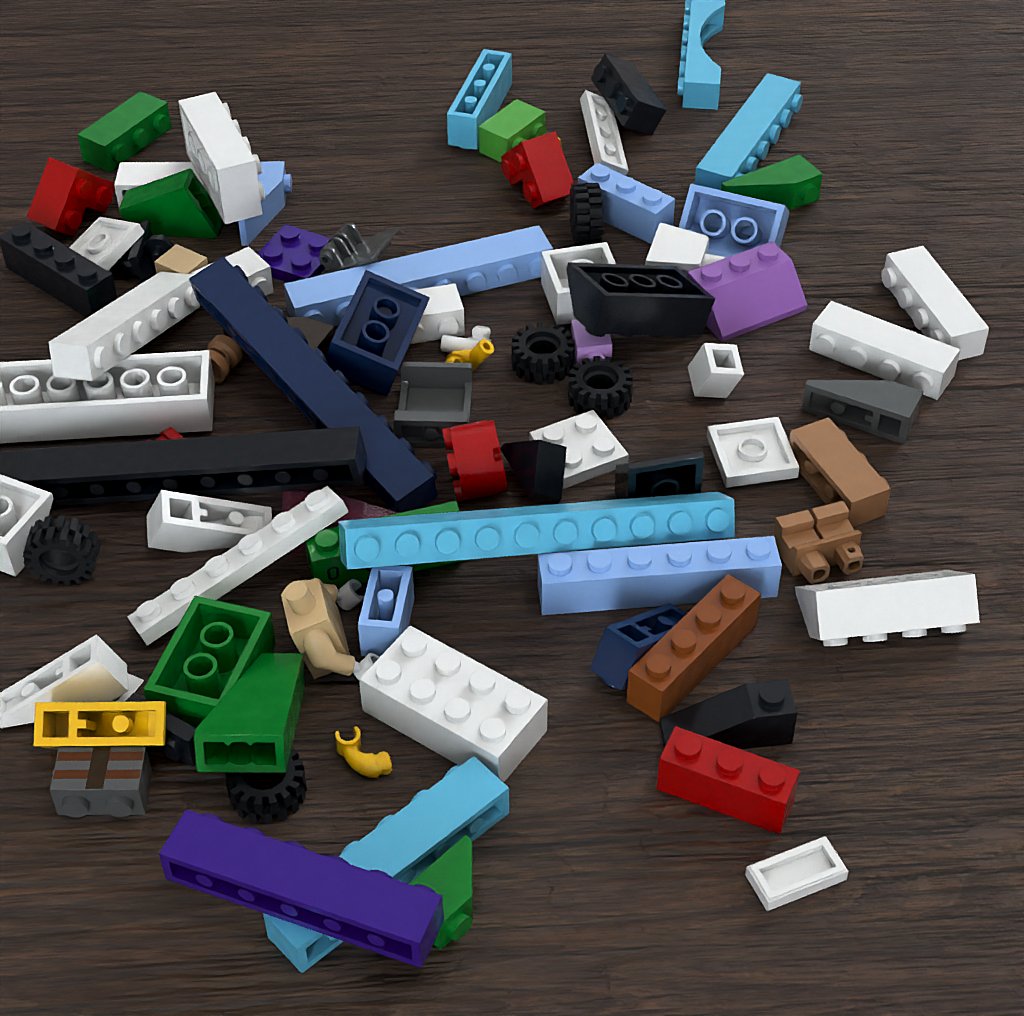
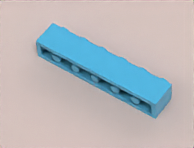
[695,73,803,190]
[263,756,510,973]

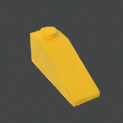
[33,701,166,749]

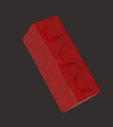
[657,726,800,835]

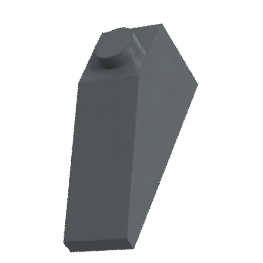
[801,380,924,444]

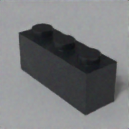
[591,54,667,135]

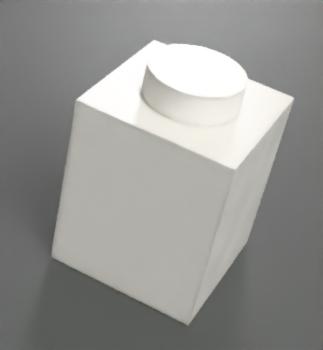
[688,343,744,398]

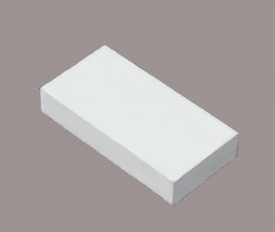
[745,836,849,911]

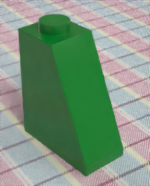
[119,168,223,239]

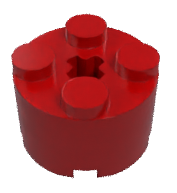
[442,419,509,502]

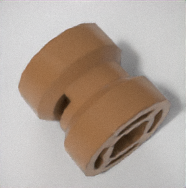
[206,335,243,384]

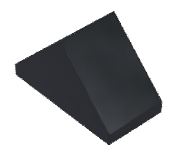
[500,440,567,504]

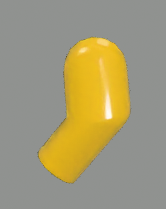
[445,339,494,371]

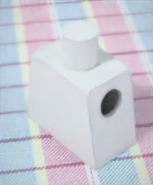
[645,223,726,275]

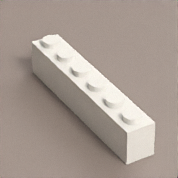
[48,271,200,381]

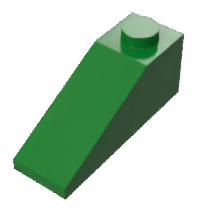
[721,154,823,209]

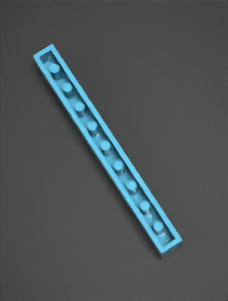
[338,492,735,569]

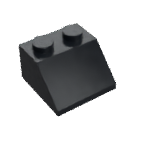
[614,452,704,499]

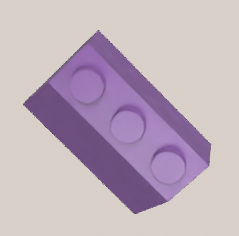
[687,241,807,342]

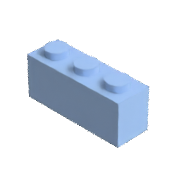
[578,163,675,244]

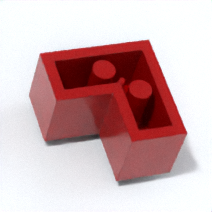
[501,131,574,209]
[26,157,115,237]

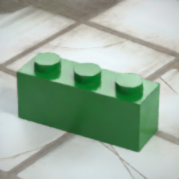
[77,91,172,172]

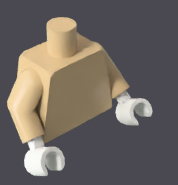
[281,578,379,680]

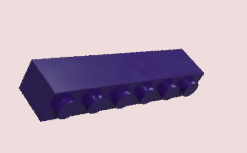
[159,809,444,968]

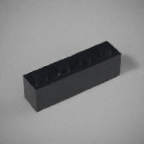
[0,221,118,318]

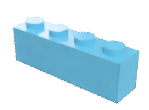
[447,49,512,150]

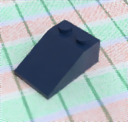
[326,270,430,396]

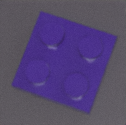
[257,224,331,283]

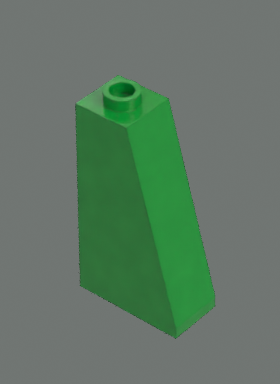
[194,653,305,773]

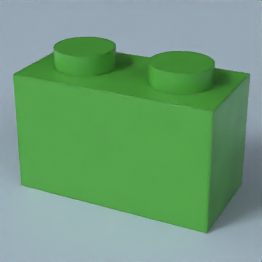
[478,99,546,162]

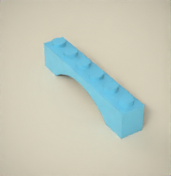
[677,0,725,110]

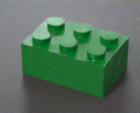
[144,596,276,728]

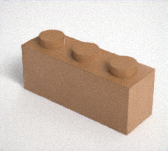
[789,417,891,527]

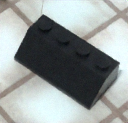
[566,262,716,338]

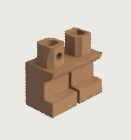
[773,501,864,584]

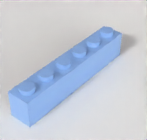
[538,536,782,615]

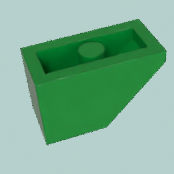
[409,835,473,950]

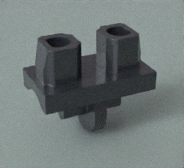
[116,220,174,282]

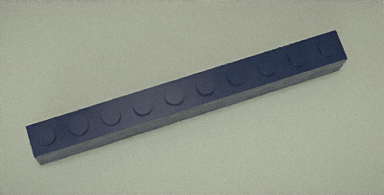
[189,256,438,514]

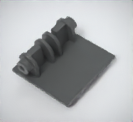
[319,223,399,275]

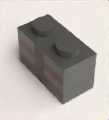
[50,746,152,818]

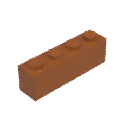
[626,574,761,723]

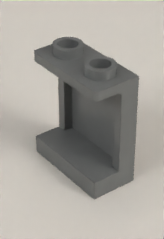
[394,361,473,448]

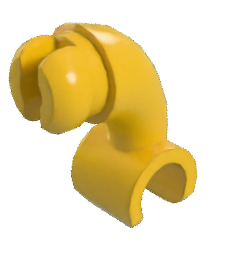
[335,726,392,778]

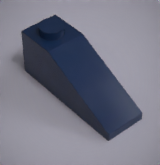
[590,603,687,690]

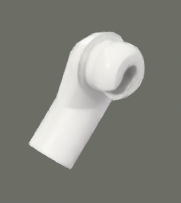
[440,326,491,353]

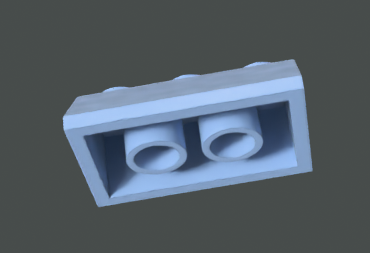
[679,184,790,258]

